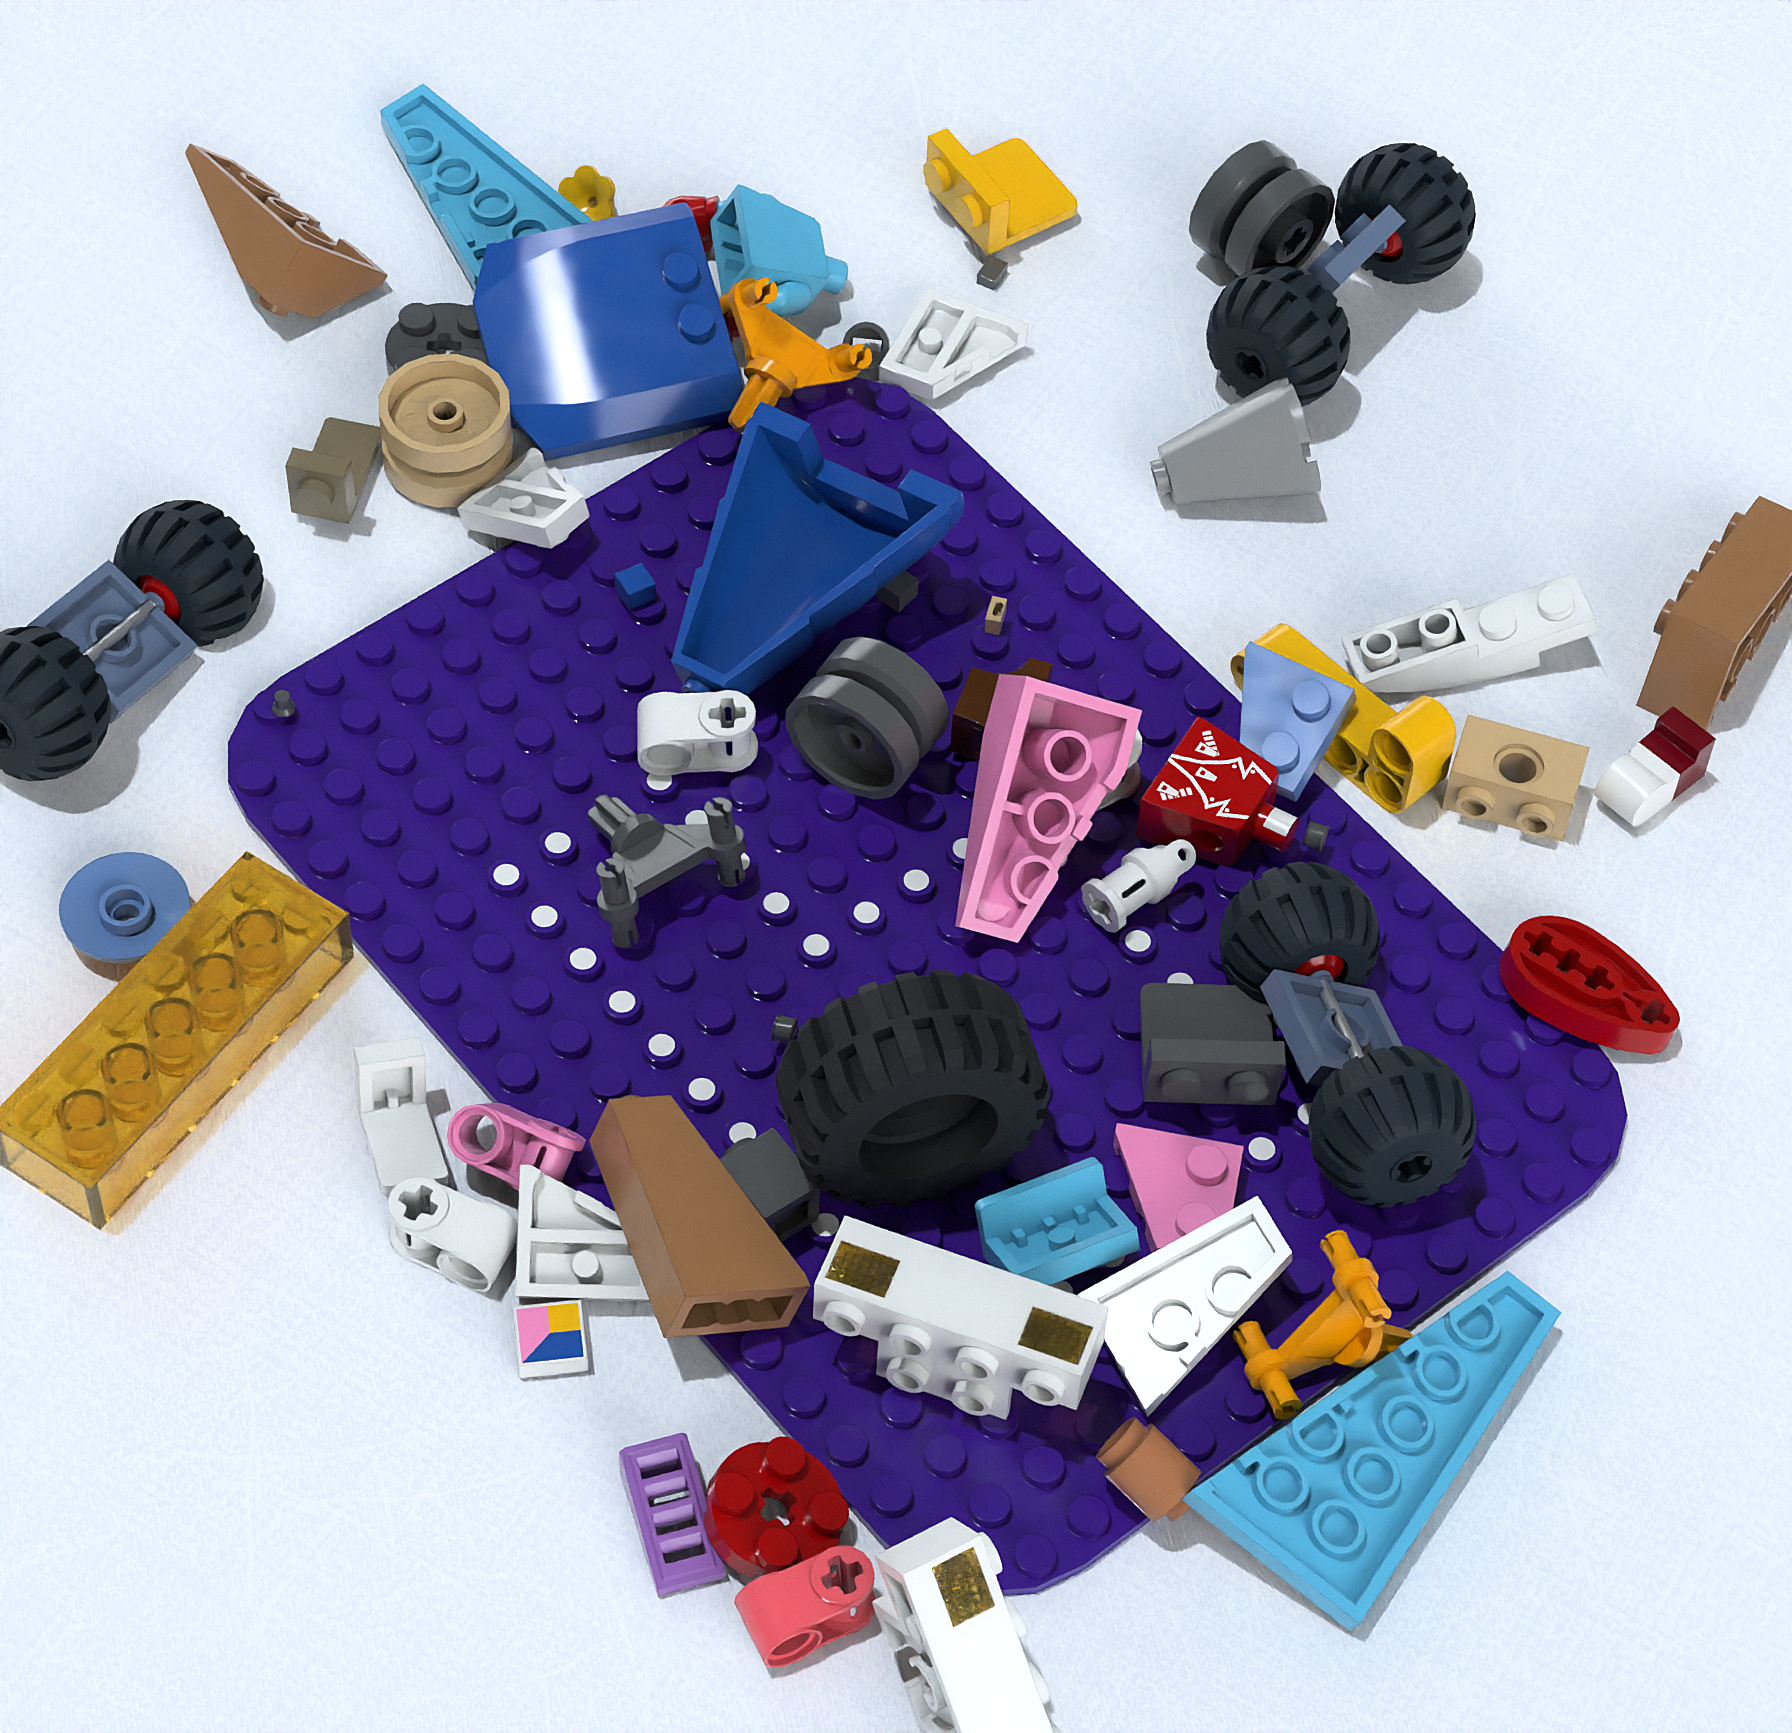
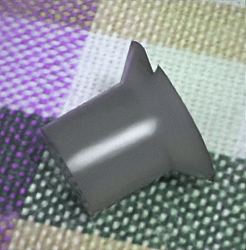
[271,690,296,717]

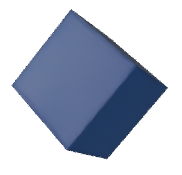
[614,563,656,610]

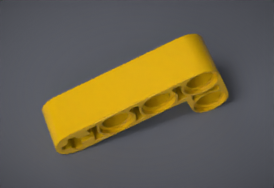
[1230,623,1456,814]

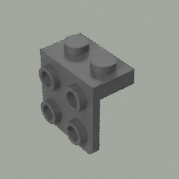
[1139,983,1286,1105]

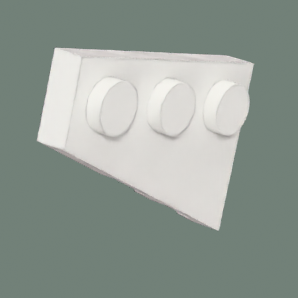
[1078,1196,1293,1417]

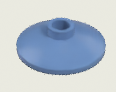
[59,852,191,963]

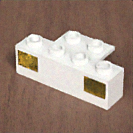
[813,1216,1109,1420]
[872,1517,1061,1733]

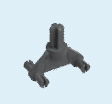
[588,794,746,948]

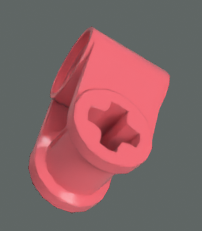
[734,1545,876,1668]

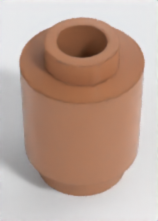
[1096,1417,1201,1522]

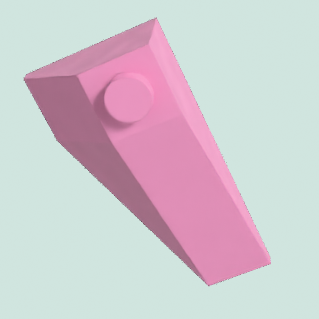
[955,674,1142,943]

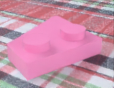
[1113,1123,1244,1253]

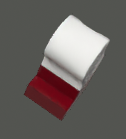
[1594,706,1716,827]

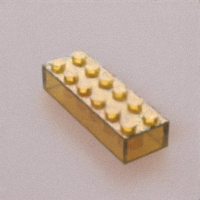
[0,851,354,1230]

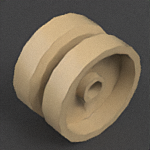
[378,354,513,508]

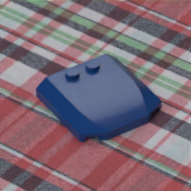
[472,202,743,461]

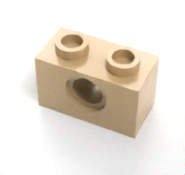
[1442,714,1590,842]

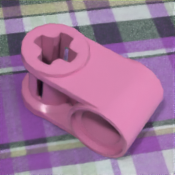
[447,1103,586,1191]

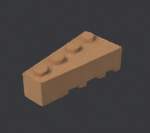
[1636,495,1792,731]

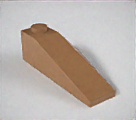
[185,143,388,319]

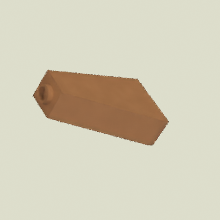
[589,1095,810,1338]

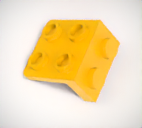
[923,128,1078,255]

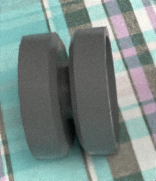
[1189,140,1335,277]
[785,636,949,800]

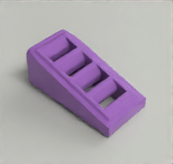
[619,1433,726,1596]

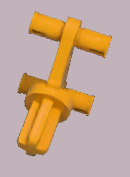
[719,278,872,435]
[1233,1230,1413,1419]

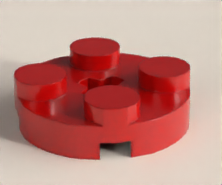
[703,1436,849,1578]

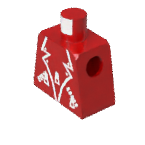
[1136,716,1299,866]

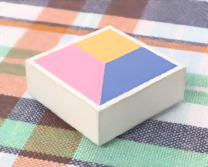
[512,1299,588,1378]

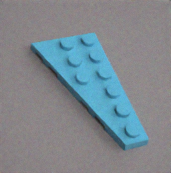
[380,83,593,290]
[1181,1271,1562,1631]

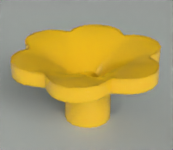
[558,165,616,221]

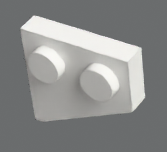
[879,287,1029,400]
[457,448,590,549]
[515,1164,650,1301]

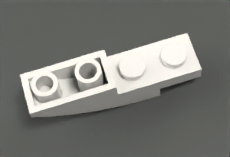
[1341,573,1597,693]

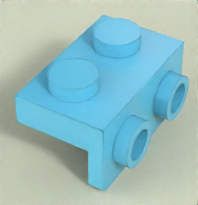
[975,1157,1140,1286]

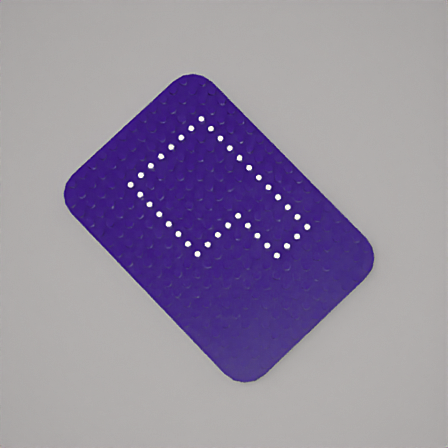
[228,377,1628,1596]

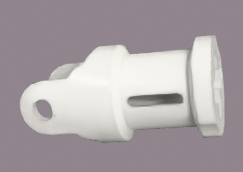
[1081,839,1196,932]

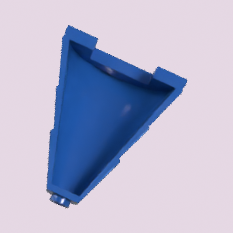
[671,402,965,709]

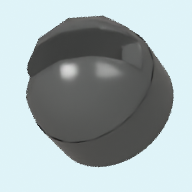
[843,321,890,369]

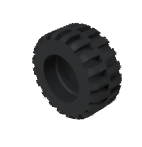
[776,970,1050,1208]

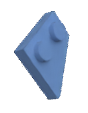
[1240,641,1357,802]

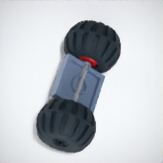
[1206,143,1476,407]
[0,500,264,781]
[1219,862,1476,1207]

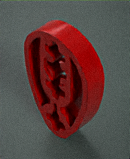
[1499,915,1680,1055]

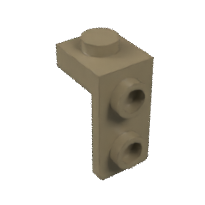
[285,417,382,524]

